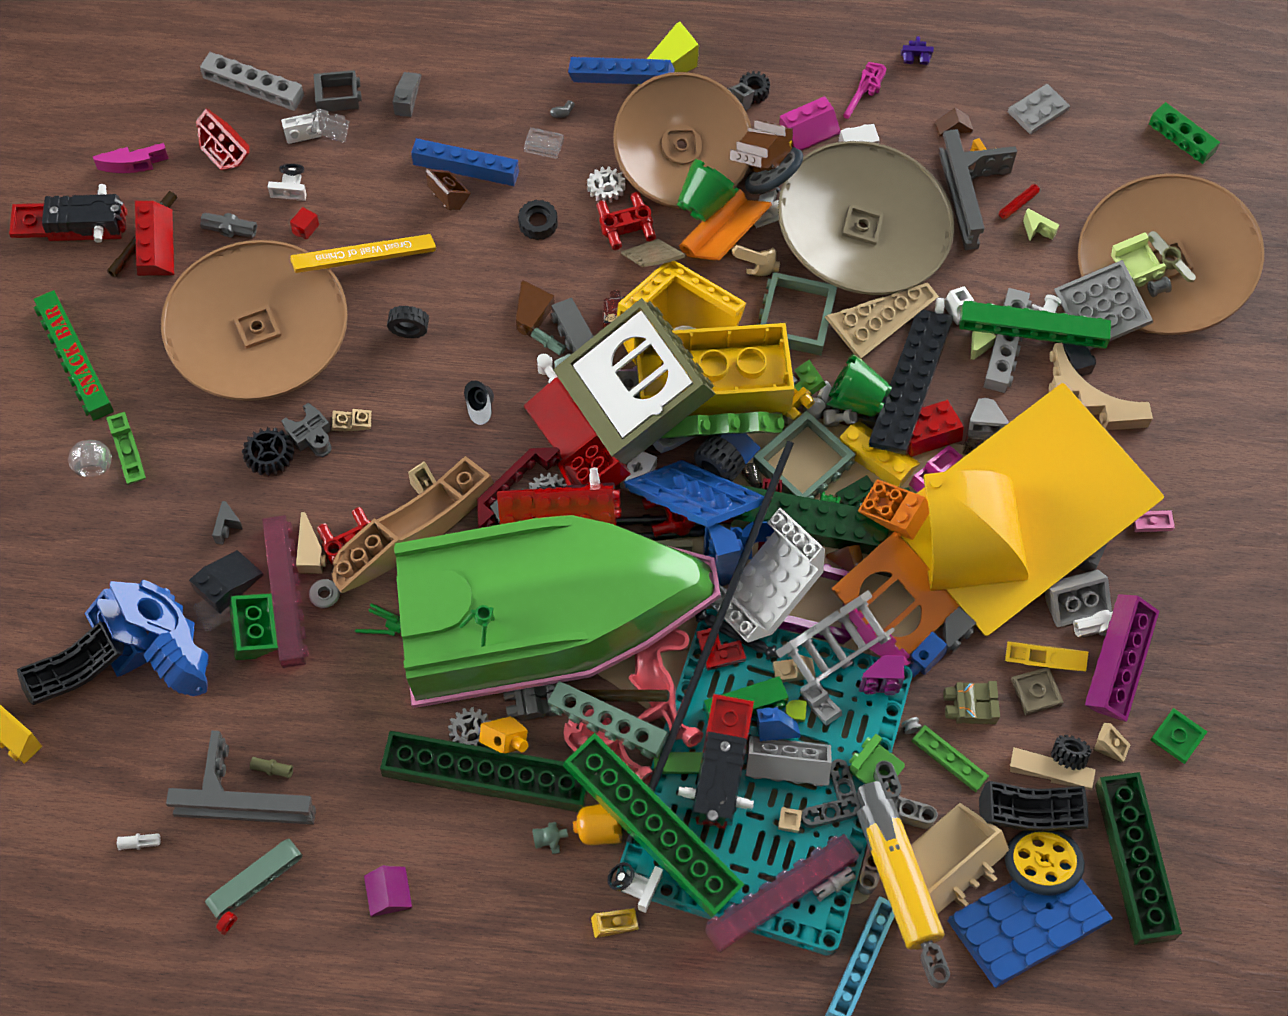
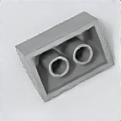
[1045,570,1112,627]

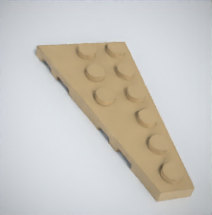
[825,282,939,358]

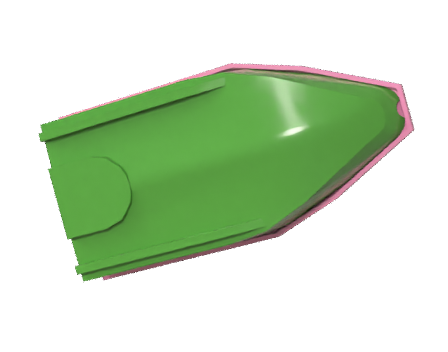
[394,515,721,708]

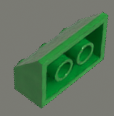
[229,594,278,660]

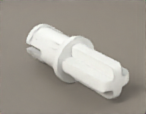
[117,833,161,850]

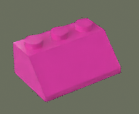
[779,96,840,151]

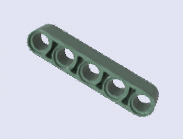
[205,839,302,920]

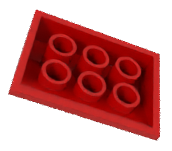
[524,377,596,459]

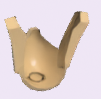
[731,244,780,276]

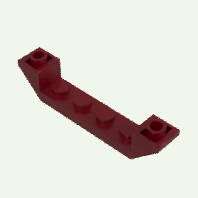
[477,447,560,528]

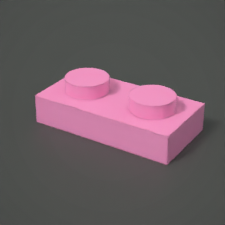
[1133,510,1175,532]

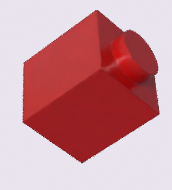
[290,207,319,240]

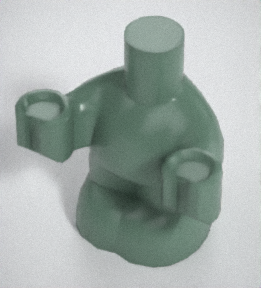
[533,822,568,854]

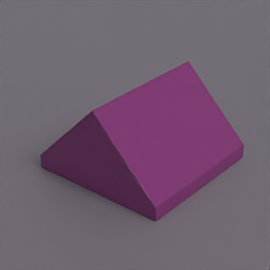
[364,865,412,917]

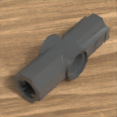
[200,212,257,238]

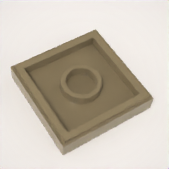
[1011,667,1064,715]

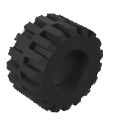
[694,435,745,482]

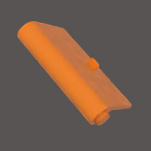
[679,189,772,261]

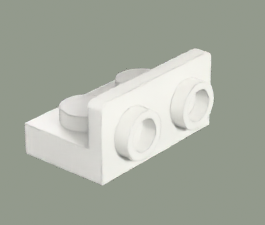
[281,112,321,144]

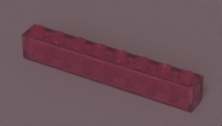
[262,515,309,668]
[705,834,859,953]

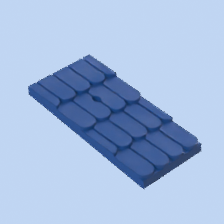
[624,460,764,527]
[947,861,1112,988]

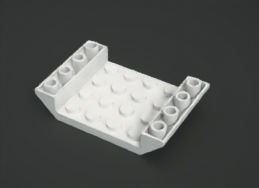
[711,508,825,642]

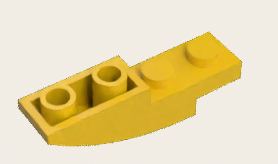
[1005,641,1089,671]

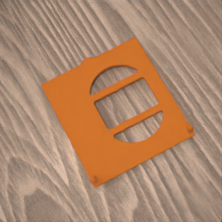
[831,531,960,654]

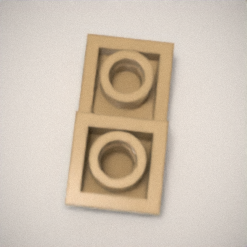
[331,409,371,431]

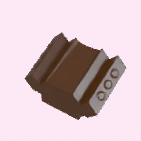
[730,120,793,173]

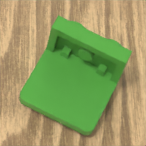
[849,733,905,788]

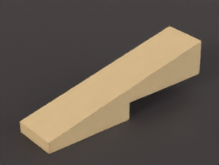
[1010,747,1096,790]

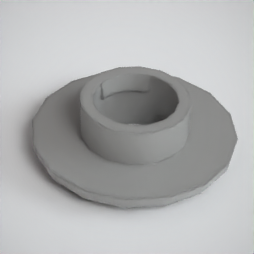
[309,579,340,608]

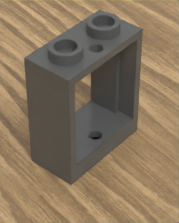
[314,70,362,112]

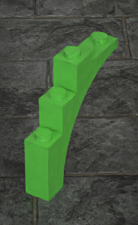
[661,412,784,439]

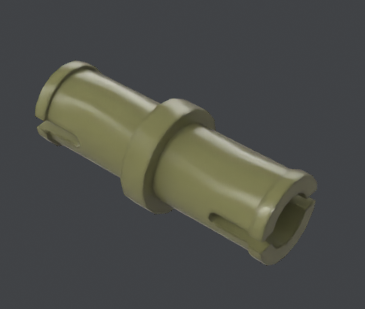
[250,757,293,778]

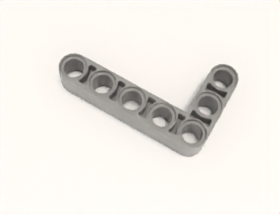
[857,797,937,895]

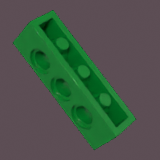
[1149,102,1220,164]

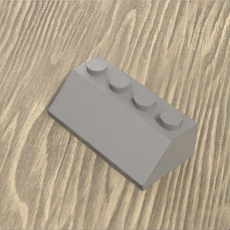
[746,736,832,786]

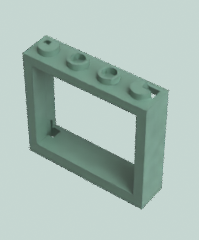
[757,272,837,356]
[752,411,856,499]

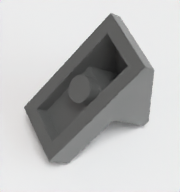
[212,501,243,545]

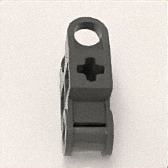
[281,403,331,457]

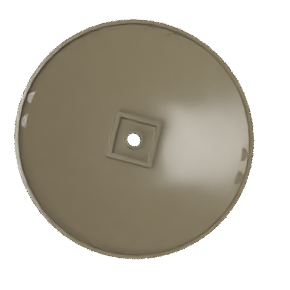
[778,141,954,295]

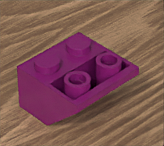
[859,655,904,695]

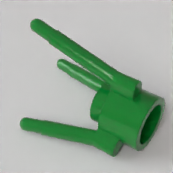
[355,603,401,636]
[459,605,495,647]

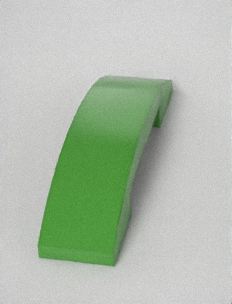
[106,412,146,485]

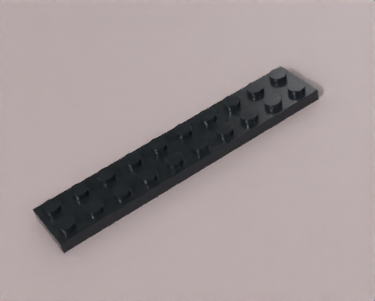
[869,310,953,455]

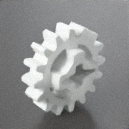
[587,167,625,203]

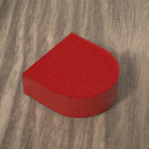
[216,911,238,935]

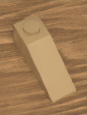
[296,512,326,574]

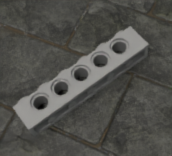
[200,52,304,111]
[983,288,1032,393]

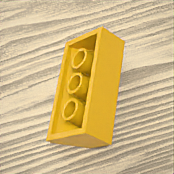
[839,421,920,488]
[0,705,43,764]

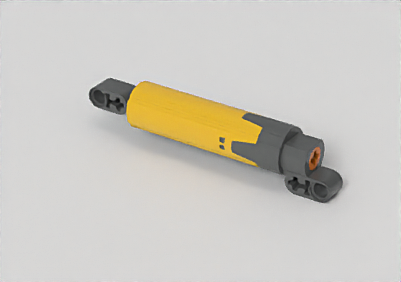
[857,761,950,989]

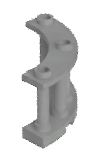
[776,590,895,692]

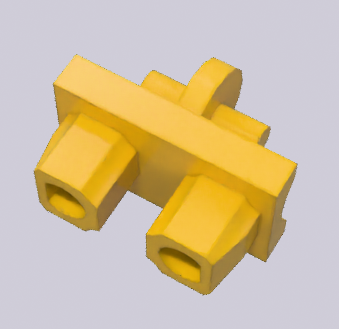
[781,387,815,421]

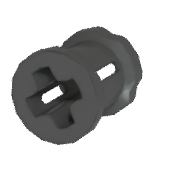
[1147,276,1172,297]

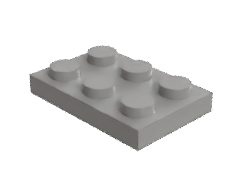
[1008,84,1070,135]

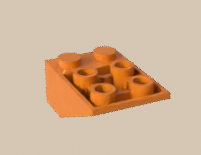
[858,479,929,540]

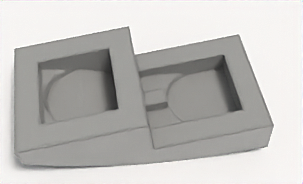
[800,685,842,726]

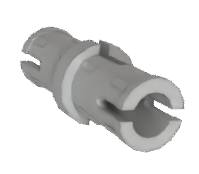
[813,867,856,901]

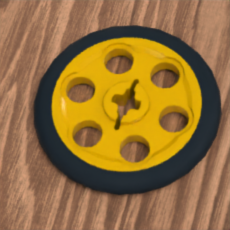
[1005,830,1085,896]

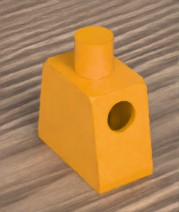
[479,716,528,753]

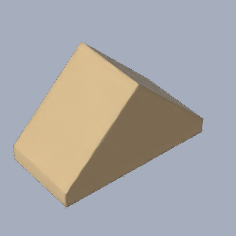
[408,462,436,494]

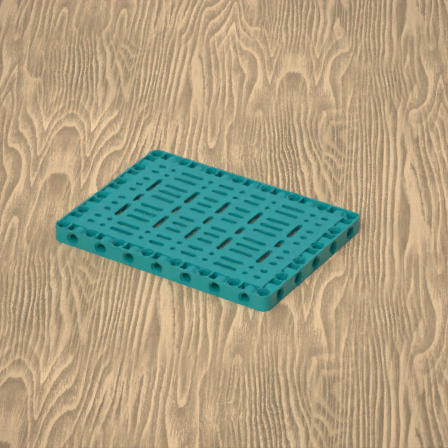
[616,609,912,956]

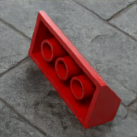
[135,201,174,276]

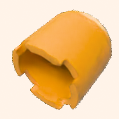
[573,804,622,845]

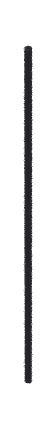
[626,440,794,844]

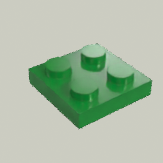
[1150,708,1208,764]

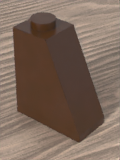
[516,280,555,337]

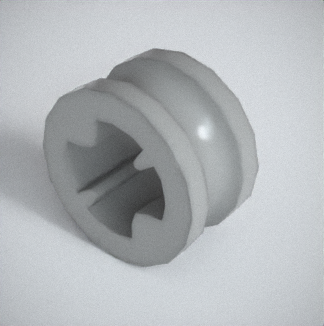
[901,717,922,734]

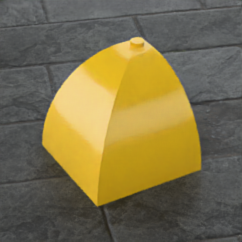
[617,261,746,365]
[923,470,1029,591]

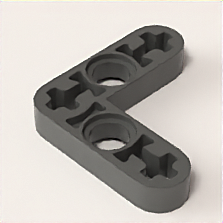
[801,759,860,828]

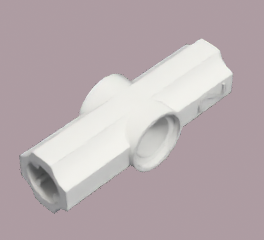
[1073,610,1113,638]

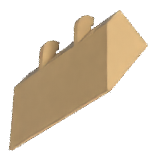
[911,803,1009,914]

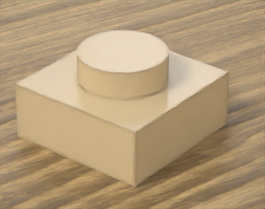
[778,807,802,833]

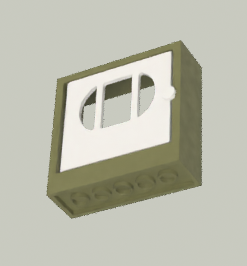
[553,298,716,465]

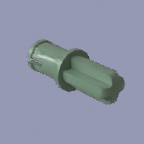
[531,328,566,356]

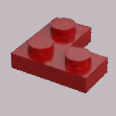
[696,628,746,671]

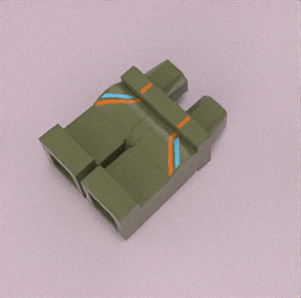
[943,681,1000,724]

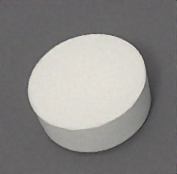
[935,298,945,314]

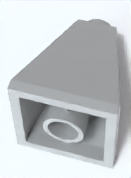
[965,398,1009,449]

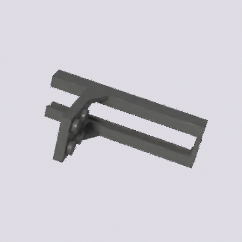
[939,129,1017,250]
[166,730,316,825]

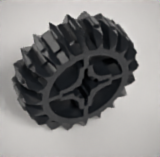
[242,427,294,477]

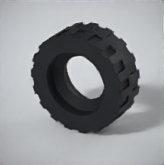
[518,199,558,240]
[387,306,429,338]

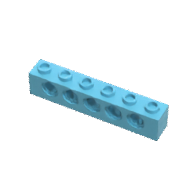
[825,896,895,1016]

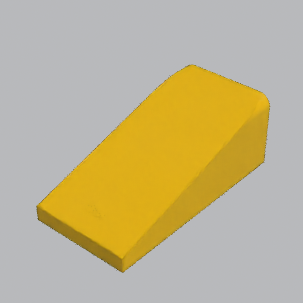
[591,908,639,938]

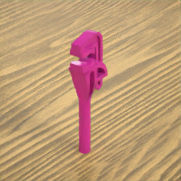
[843,62,886,119]

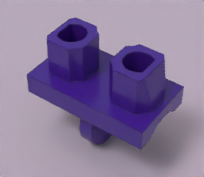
[901,36,934,65]

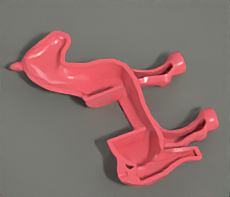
[564,628,703,785]

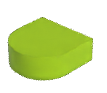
[785,700,807,722]

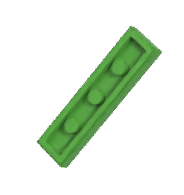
[911,725,989,793]

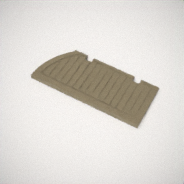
[621,239,685,267]

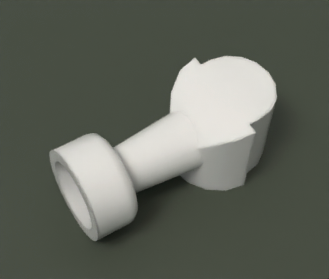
[537,354,557,383]

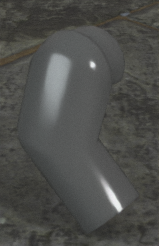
[550,100,575,118]

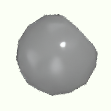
[803,397,826,420]

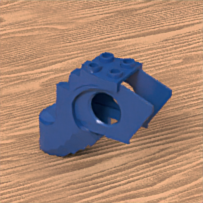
[96,579,209,697]

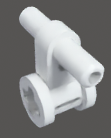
[1030,295,1062,313]

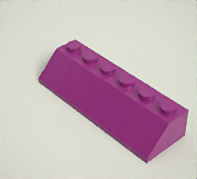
[1085,594,1159,722]

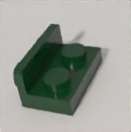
[835,475,874,507]

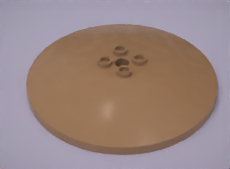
[613,72,752,208]

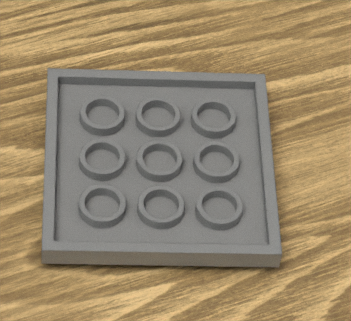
[1054,260,1153,350]

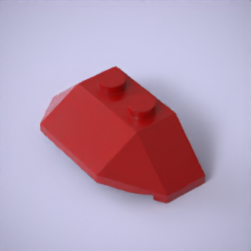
[196,109,250,171]

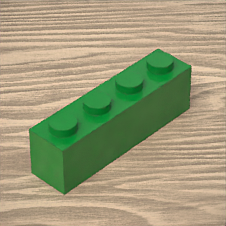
[703,676,789,721]

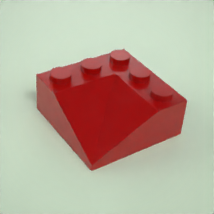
[557,433,631,487]

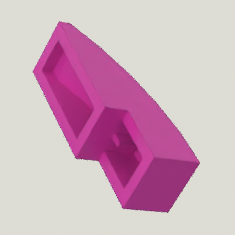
[909,445,963,492]

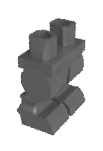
[503,684,557,722]

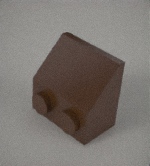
[426,169,471,210]

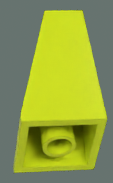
[637,22,699,86]

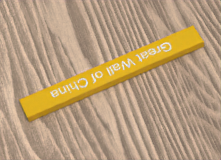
[290,234,436,273]

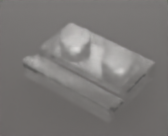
[524,127,564,159]

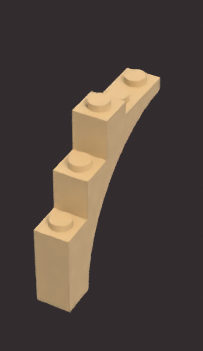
[1049,343,1153,430]

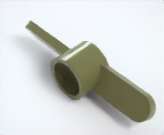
[1148,231,1196,282]

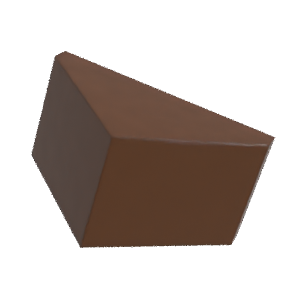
[935,108,973,137]
[826,545,863,572]

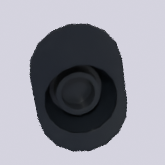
[464,380,494,425]

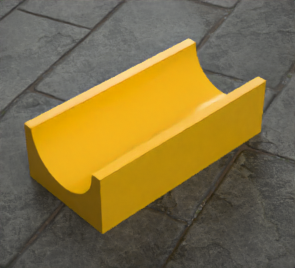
[634,323,794,418]

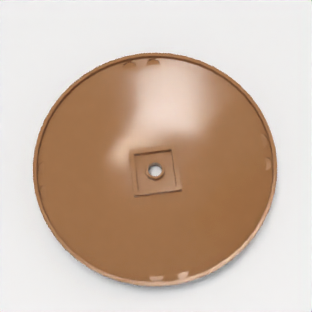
[1078,174,1264,335]
[161,240,348,401]

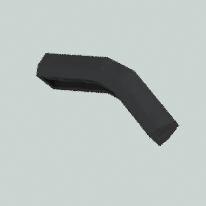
[17,621,125,705]
[979,781,1089,831]

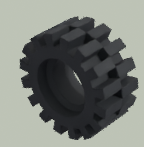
[739,71,770,104]
[1051,735,1092,770]

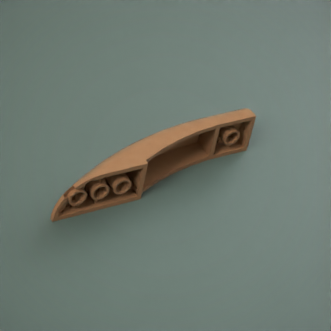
[332,456,494,593]

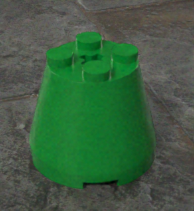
[676,159,739,222]
[826,354,892,417]

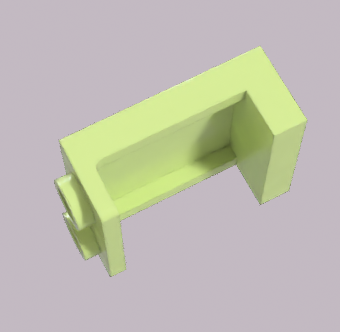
[1111,232,1166,287]

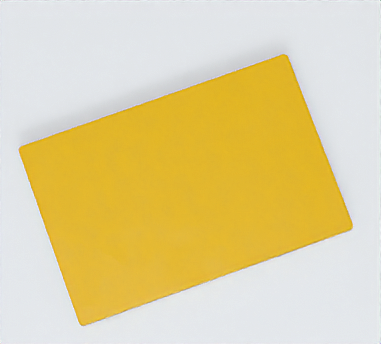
[901,383,1164,636]

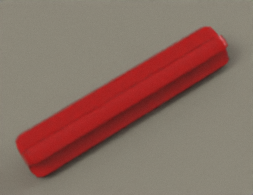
[998,184,1040,220]

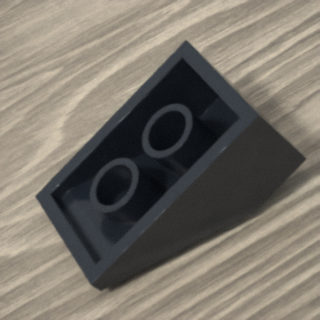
[189,550,264,614]

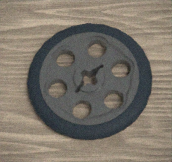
[745,148,803,194]

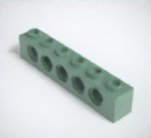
[548,681,668,759]

